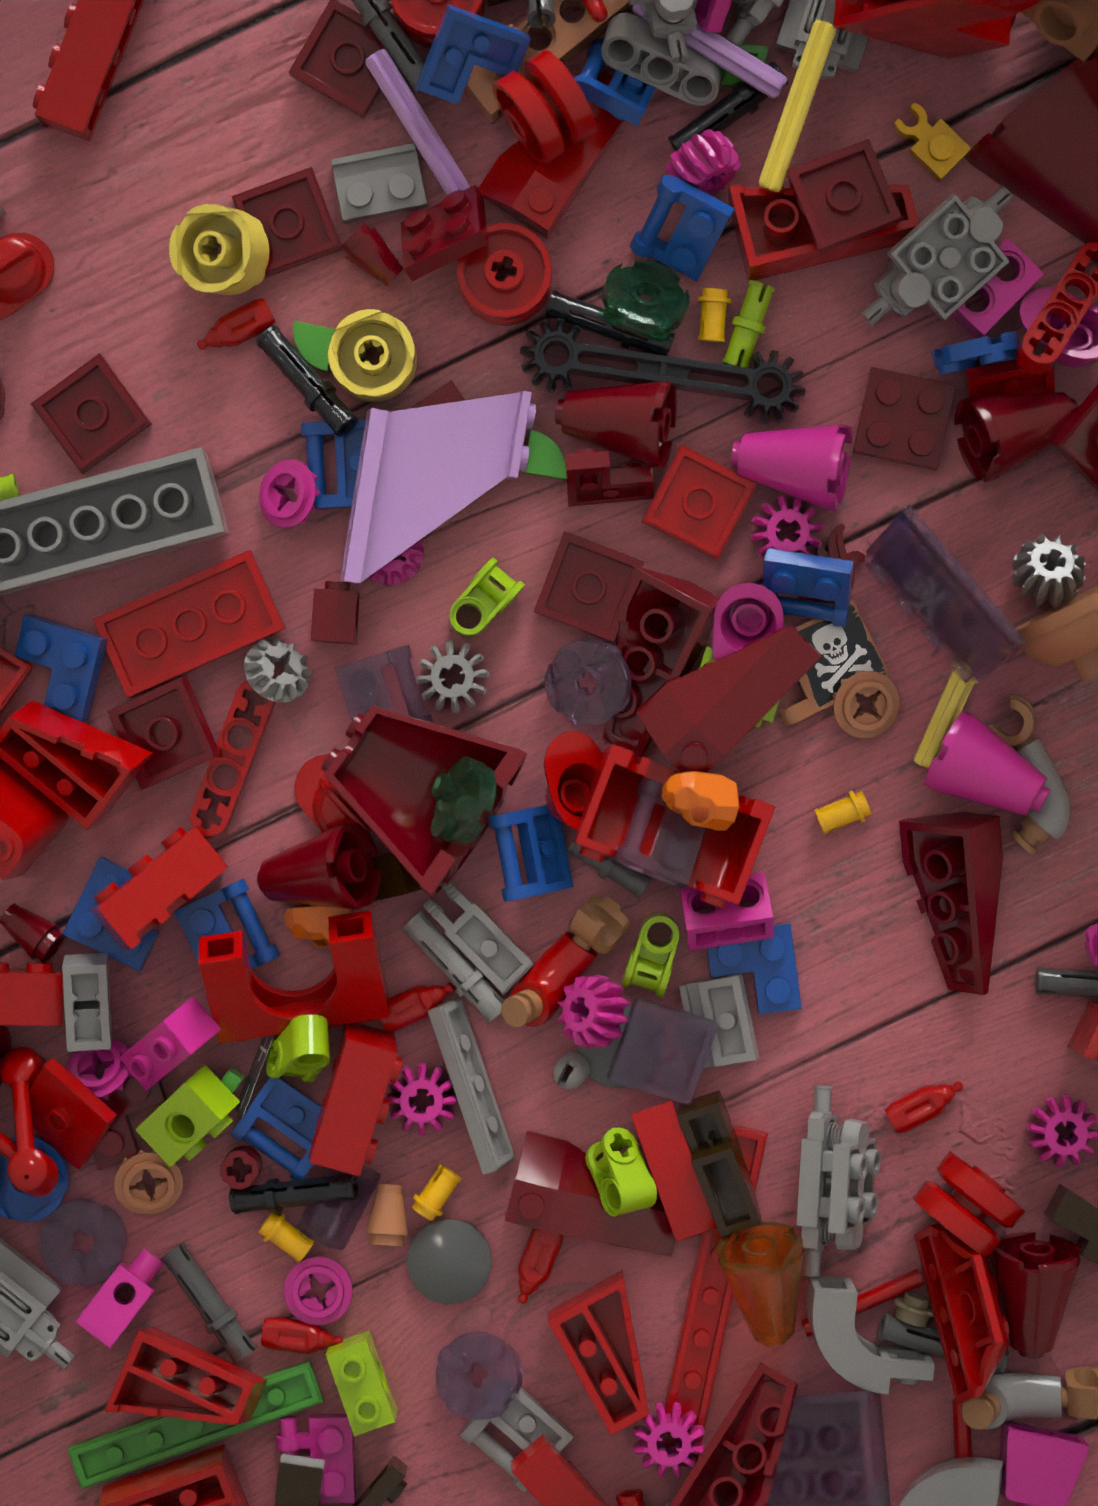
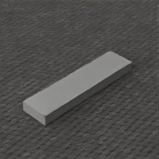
[428,998,515,1174]

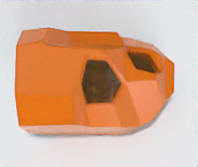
[662,772,739,830]
[284,905,353,948]

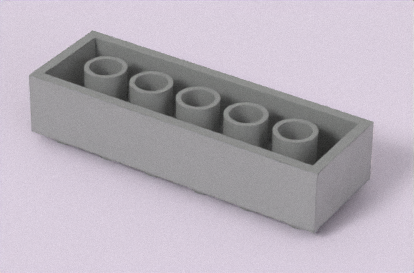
[0,447,230,597]

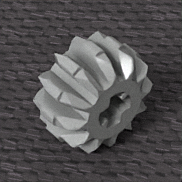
[1012,533,1086,609]
[416,640,489,713]

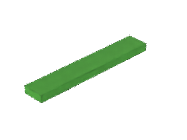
[67,1359,324,1489]

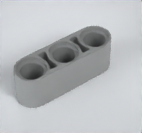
[601,13,723,106]

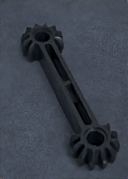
[520,319,806,425]

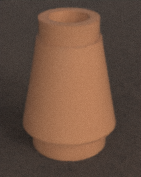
[366,1184,408,1246]

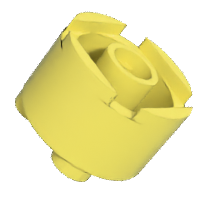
[169,204,269,295]
[328,309,417,402]

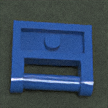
[574,38,656,126]
[630,175,735,282]
[301,419,365,510]
[763,548,853,628]
[488,805,574,902]
[174,878,281,969]
[230,1077,322,1180]

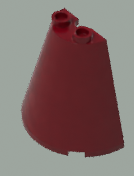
[964,46,1098,244]
[321,705,527,898]

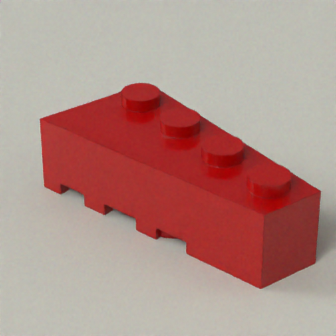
[728,185,919,282]

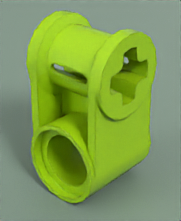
[449,557,525,638]
[621,912,680,998]
[266,1014,331,1083]
[585,1127,657,1217]

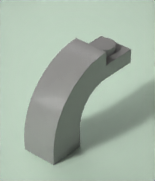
[806,1276,935,1395]
[897,1457,1003,1506]

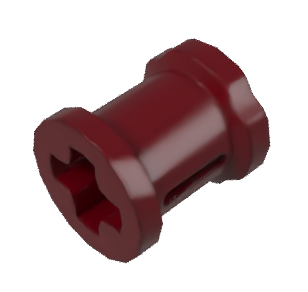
[220,1145,263,1190]

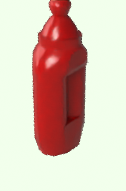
[197,298,276,350]
[379,983,454,1032]
[885,1081,963,1134]
[517,1228,563,1304]
[261,1317,343,1354]

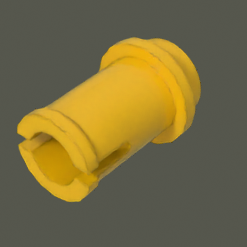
[697,288,732,342]
[814,790,872,835]
[412,1163,462,1221]
[258,1213,315,1263]

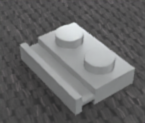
[331,143,428,223]
[679,973,759,1070]

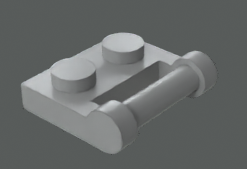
[458,1377,574,1492]

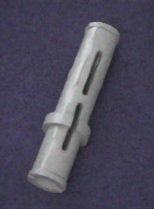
[402,910,504,1023]

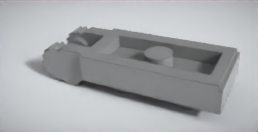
[423,881,534,994]

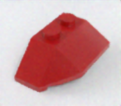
[914,1224,1009,1405]

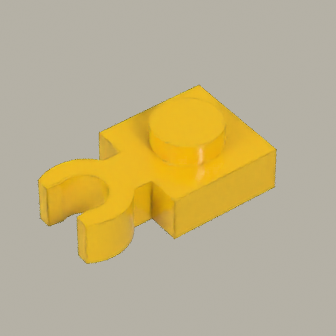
[893,103,971,182]

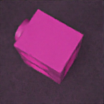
[951,237,1044,339]
[679,872,774,951]
[119,996,221,1091]

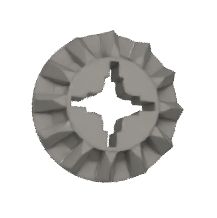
[244,637,312,703]

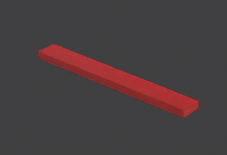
[657,1125,768,1468]

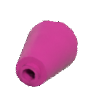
[731,424,852,511]
[924,711,1051,816]

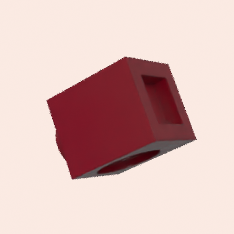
[311,581,360,645]

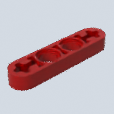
[1016,242,1098,375]
[190,680,275,837]

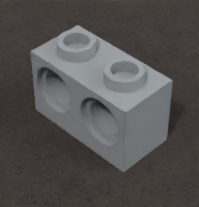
[62,953,113,1052]

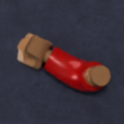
[501,894,630,1028]

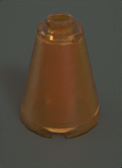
[716,1221,804,1347]

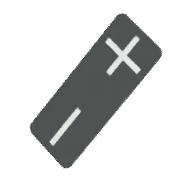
[236,1036,273,1116]

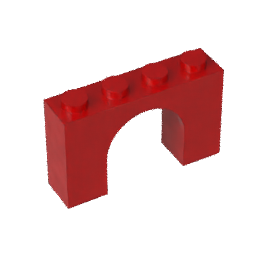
[199,910,389,1044]

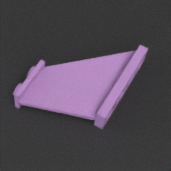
[340,391,536,584]

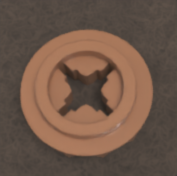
[832,670,900,738]
[114,1149,183,1215]

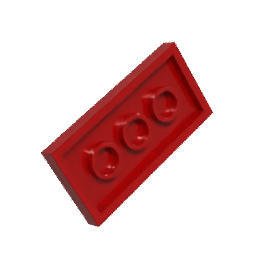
[92,550,286,698]

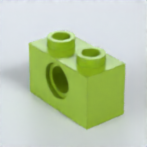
[135,1064,240,1167]
[326,1330,398,1437]

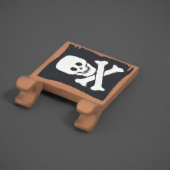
[780,600,890,726]

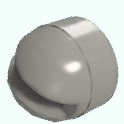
[552,1052,590,1090]

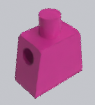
[75,1248,164,1348]
[1000,1421,1089,1506]

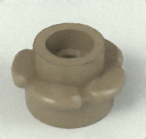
[894,1291,934,1327]

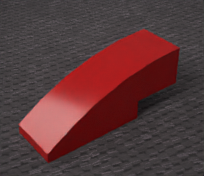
[631,1100,717,1243]
[510,1434,609,1506]

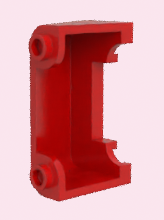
[573,744,776,909]
[0,758,69,880]

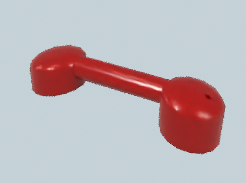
[0,1047,59,1197]

